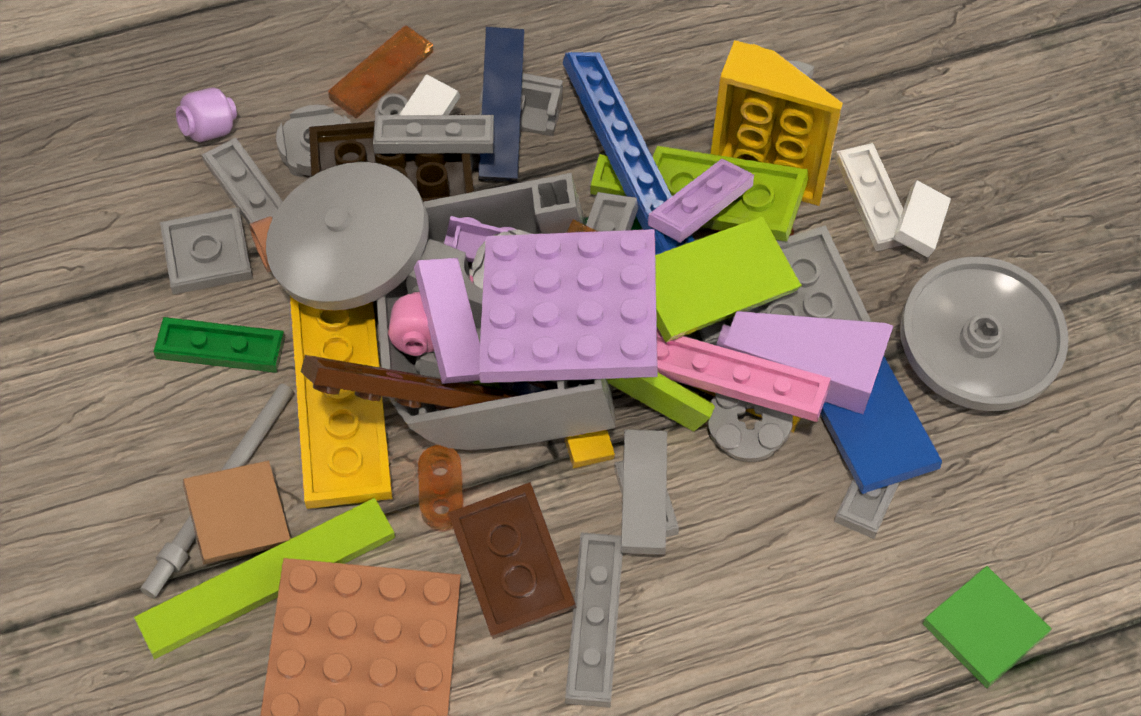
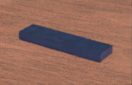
[478,27,524,182]

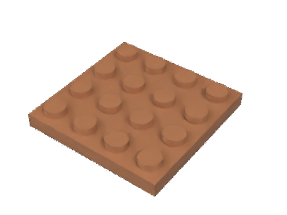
[260,558,461,716]

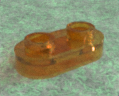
[418,445,463,530]

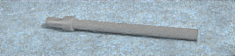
[140,384,294,598]

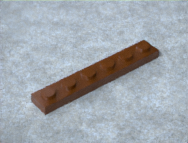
[300,355,518,410]

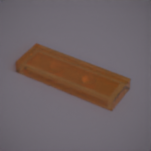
[328,25,433,119]

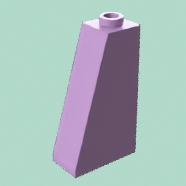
[716,311,893,414]

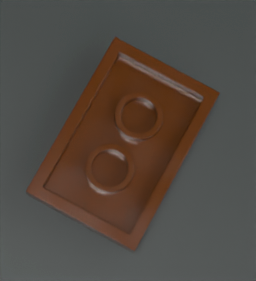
[448,482,577,639]

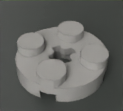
[276,105,351,177]
[708,393,793,462]

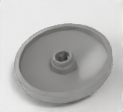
[266,162,429,310]
[900,257,1068,411]

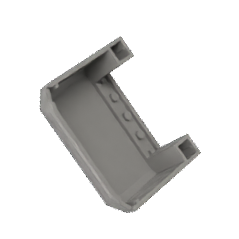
[377,173,615,450]

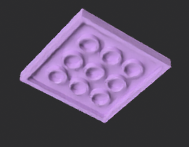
[479,229,658,383]

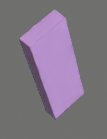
[648,159,754,243]
[414,258,480,384]

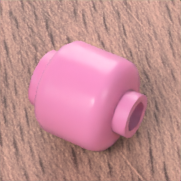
[388,292,434,356]

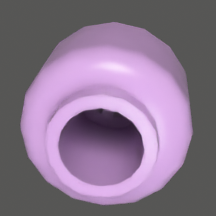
[176,87,237,142]

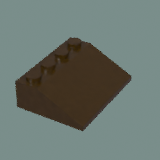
[309,114,474,202]

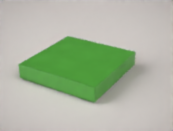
[923,566,1052,689]

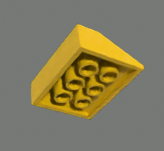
[710,40,843,206]

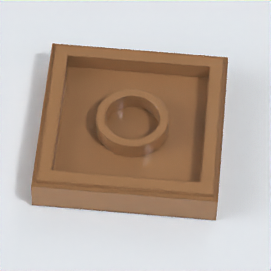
[183,460,290,565]

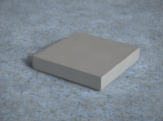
[160,207,253,295]

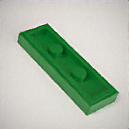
[153,317,285,373]

